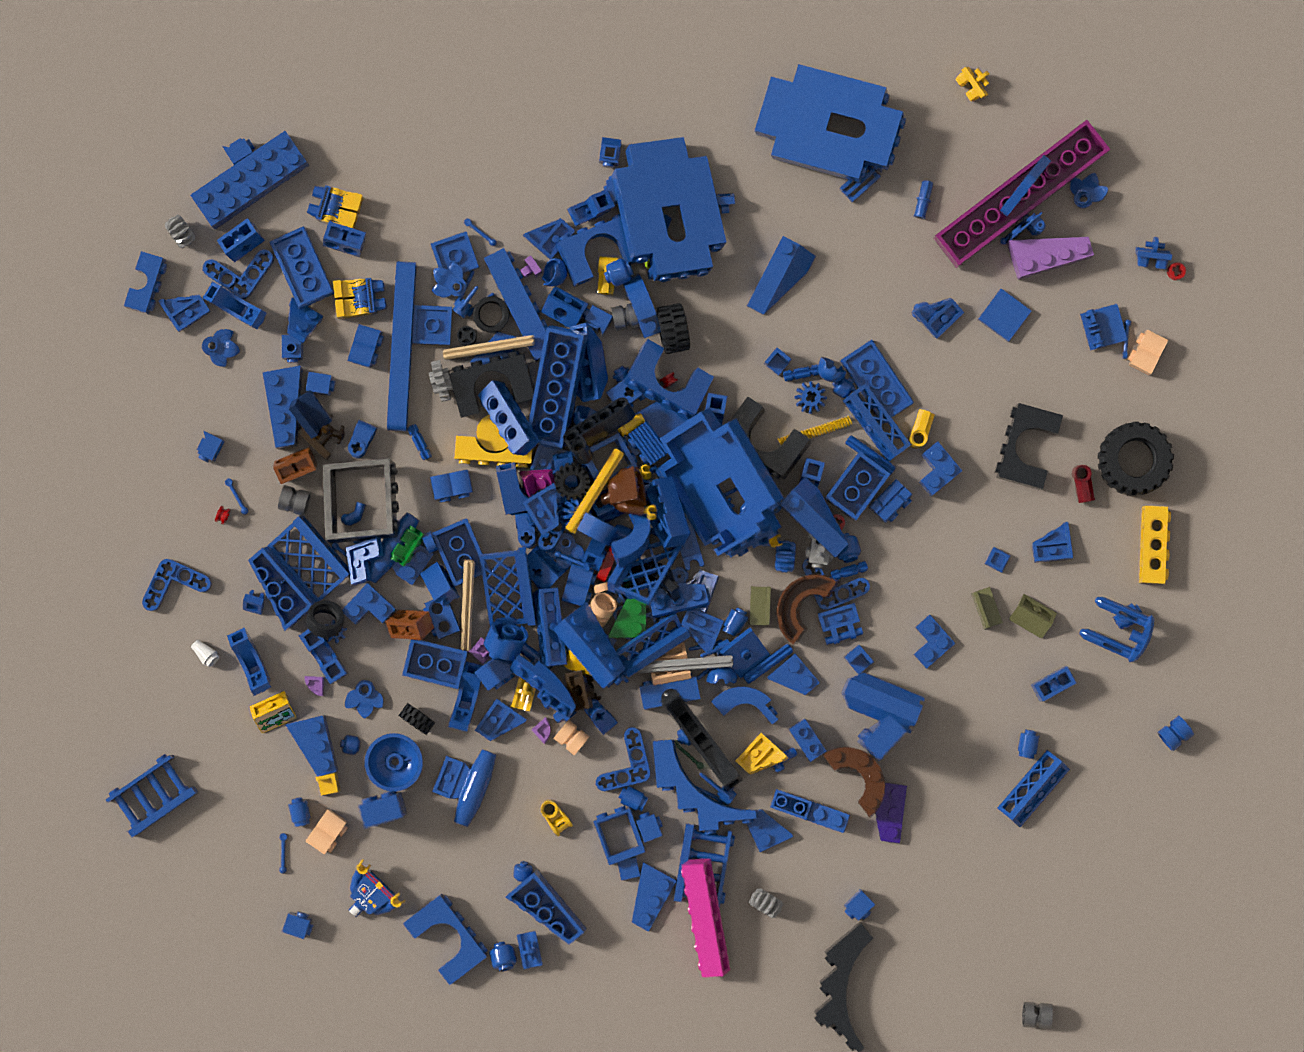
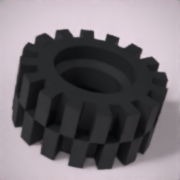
[555,462,590,500]
[398,703,436,735]

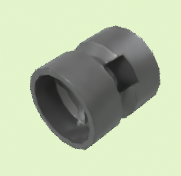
[611,303,640,331]
[278,485,311,516]
[1022,1002,1053,1029]

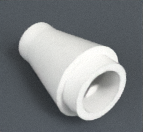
[191,640,219,667]

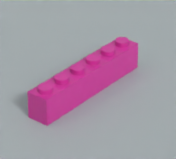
[681,858,730,977]

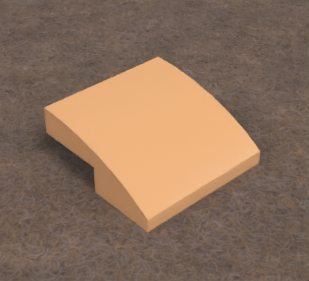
[651,642,691,685]

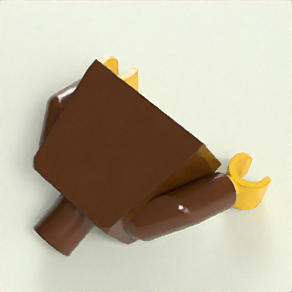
[600,464,657,520]

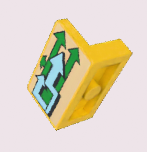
[250,691,296,733]

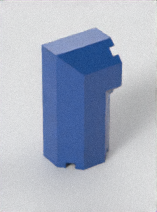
[842,673,925,734]

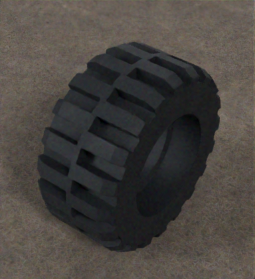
[1097,421,1174,496]

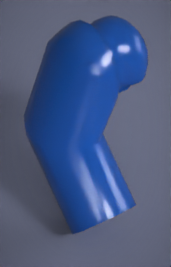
[341,502,366,526]
[772,747,797,772]

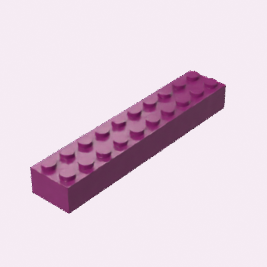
[933,120,1111,269]

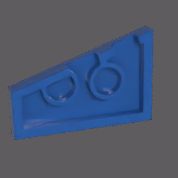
[647,583,710,618]

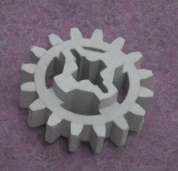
[429,360,453,402]

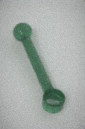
[674,740,704,770]

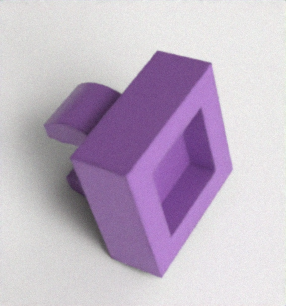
[520,255,542,278]
[469,637,490,664]

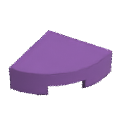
[305,676,324,696]
[532,717,551,744]

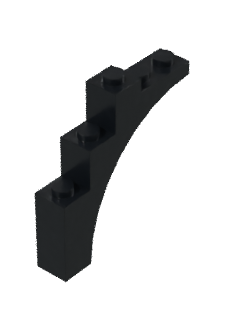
[660,689,743,791]
[814,922,873,1052]

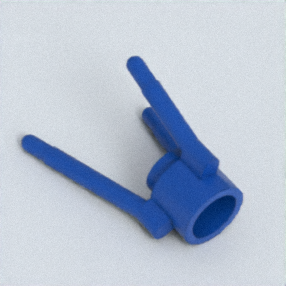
[452,271,495,318]
[688,639,730,680]
[695,773,737,805]

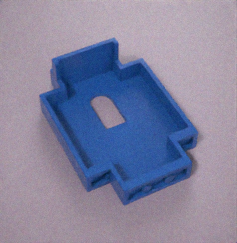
[755,64,906,182]
[612,137,726,282]
[658,408,784,558]

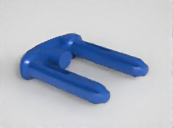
[1079,597,1155,663]

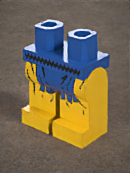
[307,185,364,229]
[333,278,387,319]

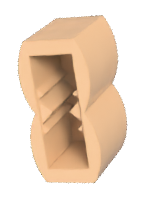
[1128,330,1168,375]
[306,809,348,855]

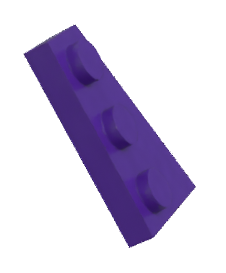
[875,783,907,843]

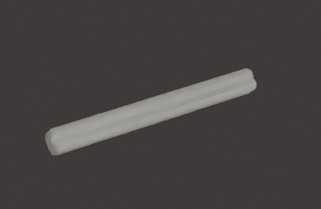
[639,656,733,673]

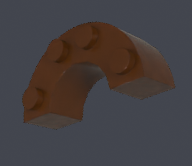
[777,574,840,645]
[823,747,885,818]

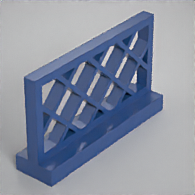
[267,516,350,602]
[607,527,684,605]
[479,547,536,626]

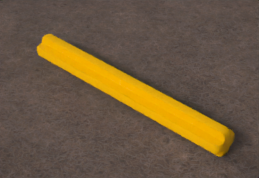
[566,449,624,533]

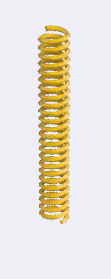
[777,416,853,445]

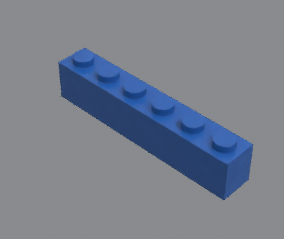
[484,248,548,362]

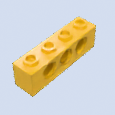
[1139,506,1171,584]

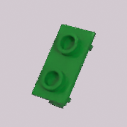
[390,525,424,567]

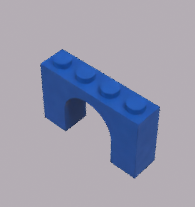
[556,214,637,287]
[624,339,714,420]
[496,451,581,515]
[403,894,488,985]

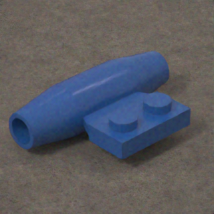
[369,512,434,585]
[432,749,496,827]

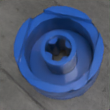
[484,618,528,662]

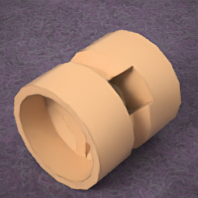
[589,592,617,628]
[553,720,590,755]

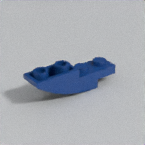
[510,655,576,719]
[770,789,851,833]

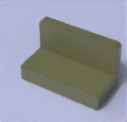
[749,586,771,626]
[971,587,1003,629]
[1009,594,1057,638]

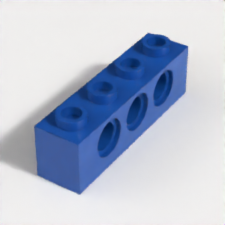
[478,380,540,456]

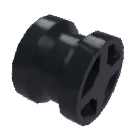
[457,326,477,346]

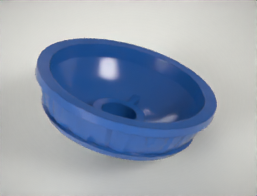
[365,733,423,791]

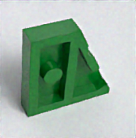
[609,599,646,638]

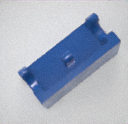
[420,562,460,606]

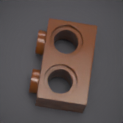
[273,447,317,484]
[385,610,434,640]

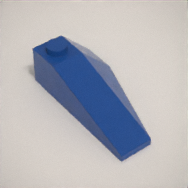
[747,236,816,315]
[779,477,848,558]

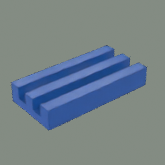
[839,165,881,202]

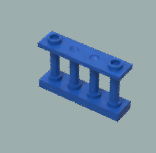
[105,754,198,838]
[674,823,735,908]

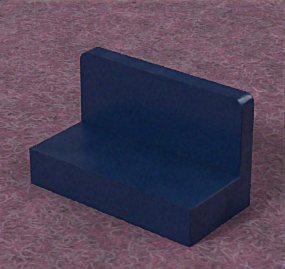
[289,391,332,439]

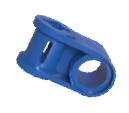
[348,420,377,458]
[515,511,536,548]
[584,699,618,735]

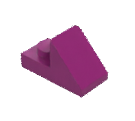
[518,469,555,497]

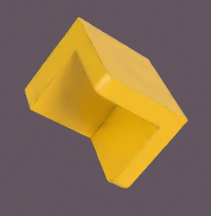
[316,772,341,795]

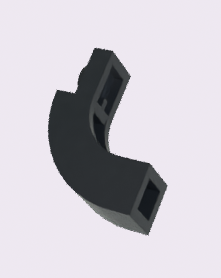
[621,561,680,602]

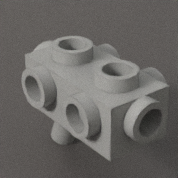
[805,533,833,568]

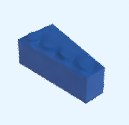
[262,366,303,449]
[553,602,626,689]
[505,869,587,945]

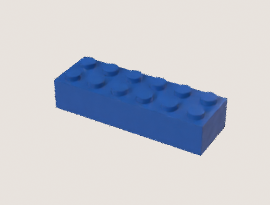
[190,131,309,229]
[529,325,588,448]

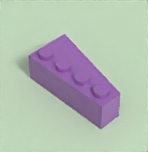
[1007,237,1094,280]

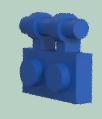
[817,603,863,645]

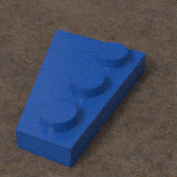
[632,862,677,932]

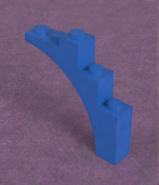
[653,739,758,834]

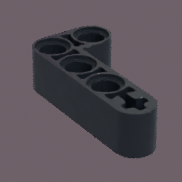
[563,397,635,465]

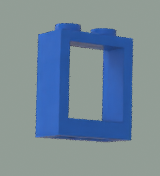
[581,433,637,485]
[593,805,646,865]

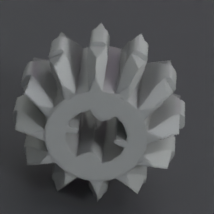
[165,215,195,248]
[749,888,783,918]

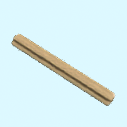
[443,335,535,360]
[460,560,475,651]

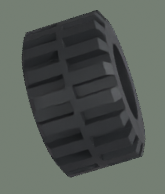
[656,303,691,354]

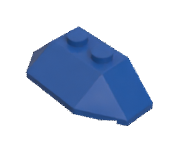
[570,323,608,402]

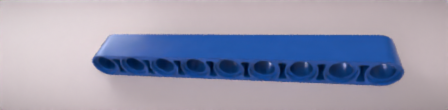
[387,261,417,431]

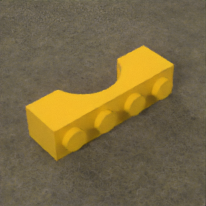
[454,436,533,468]

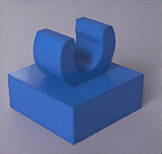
[716,193,735,213]
[243,590,264,615]

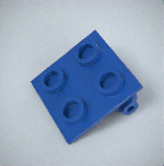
[1008,212,1046,241]
[1080,304,1127,350]

